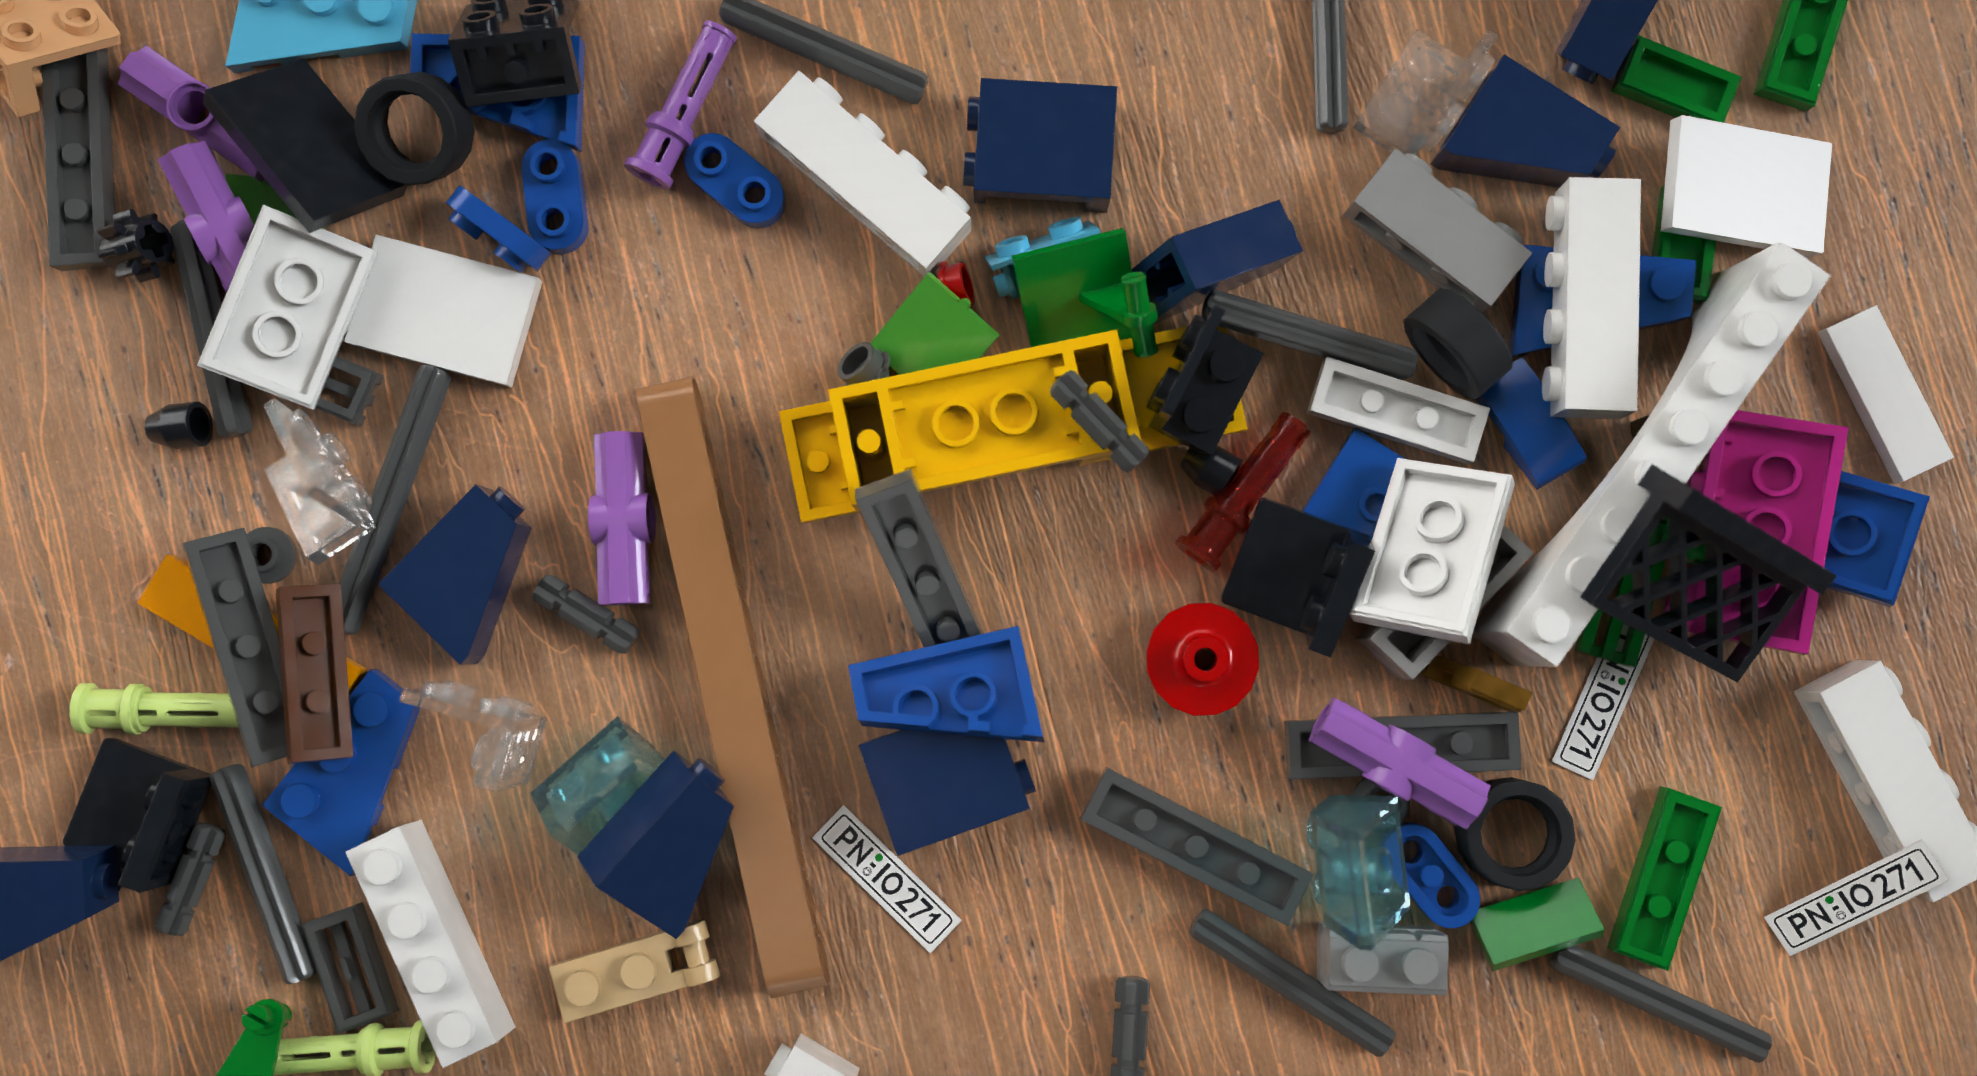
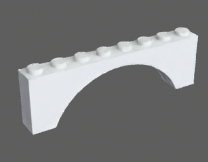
[1472,241,1831,667]

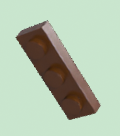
[276,584,354,764]

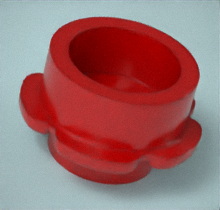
[934,261,975,306]

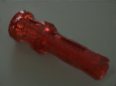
[1175,412,1311,573]

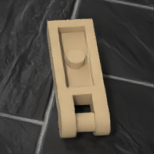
[549,919,721,1023]

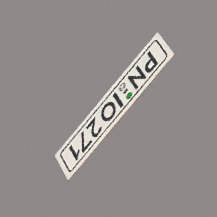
[1551,623,1654,780]
[812,805,962,954]
[1764,840,1949,956]

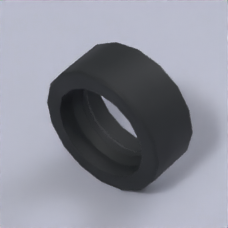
[354,72,475,186]
[1403,288,1513,399]
[1455,777,1576,891]

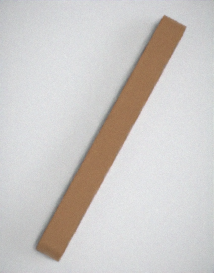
[636,376,830,998]

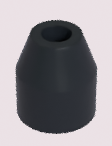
[144,401,213,449]
[1180,446,1243,499]

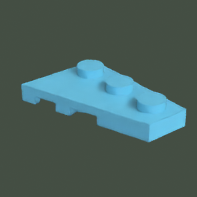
[225,0,417,73]

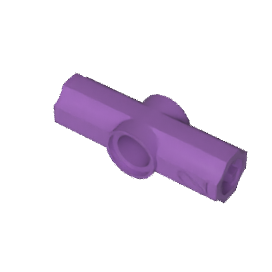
[118,45,266,183]
[157,141,255,294]
[588,431,656,606]
[1308,698,1491,829]

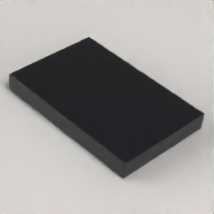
[202,59,408,233]

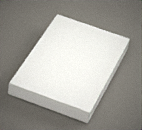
[1661,115,1832,257]
[197,205,378,410]
[344,234,543,388]
[1349,458,1515,644]

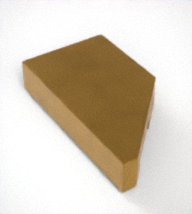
[1419,655,1533,713]

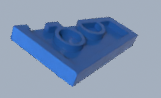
[410,33,585,152]
[1509,244,1696,358]
[848,626,1045,742]
[262,669,422,876]

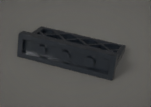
[1580,464,1837,683]

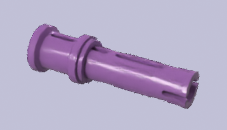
[624,20,737,190]

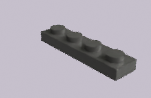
[41,48,115,271]
[855,469,984,647]
[182,528,287,768]
[1284,711,1522,779]
[1080,767,1314,926]

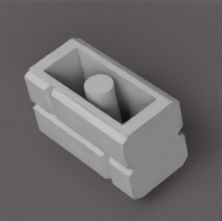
[1316,921,1449,996]

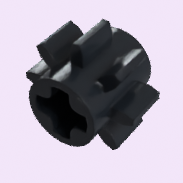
[97,209,175,283]

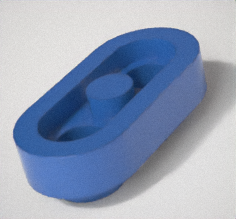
[684,133,786,228]
[521,139,589,255]
[446,185,551,273]
[1380,822,1480,928]

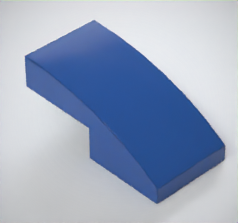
[1476,357,1587,490]

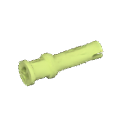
[69,683,239,735]
[274,1020,436,1076]

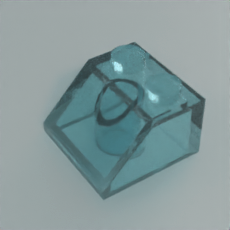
[530,716,665,855]
[1306,795,1411,951]

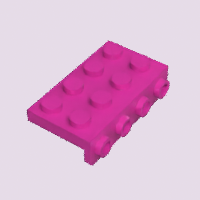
[1664,410,1849,655]

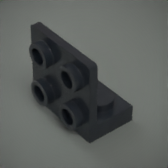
[448,0,582,107]
[1146,304,1264,457]
[1221,497,1376,658]
[63,738,212,893]

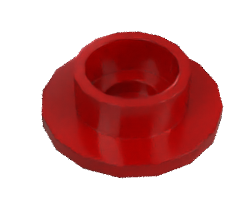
[1145,603,1259,716]

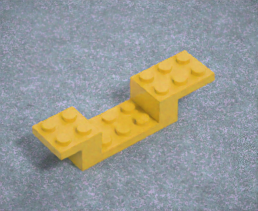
[778,326,1248,524]

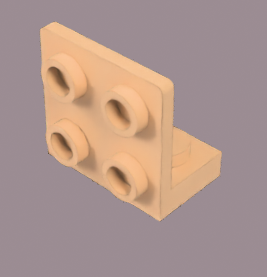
[0,0,121,117]

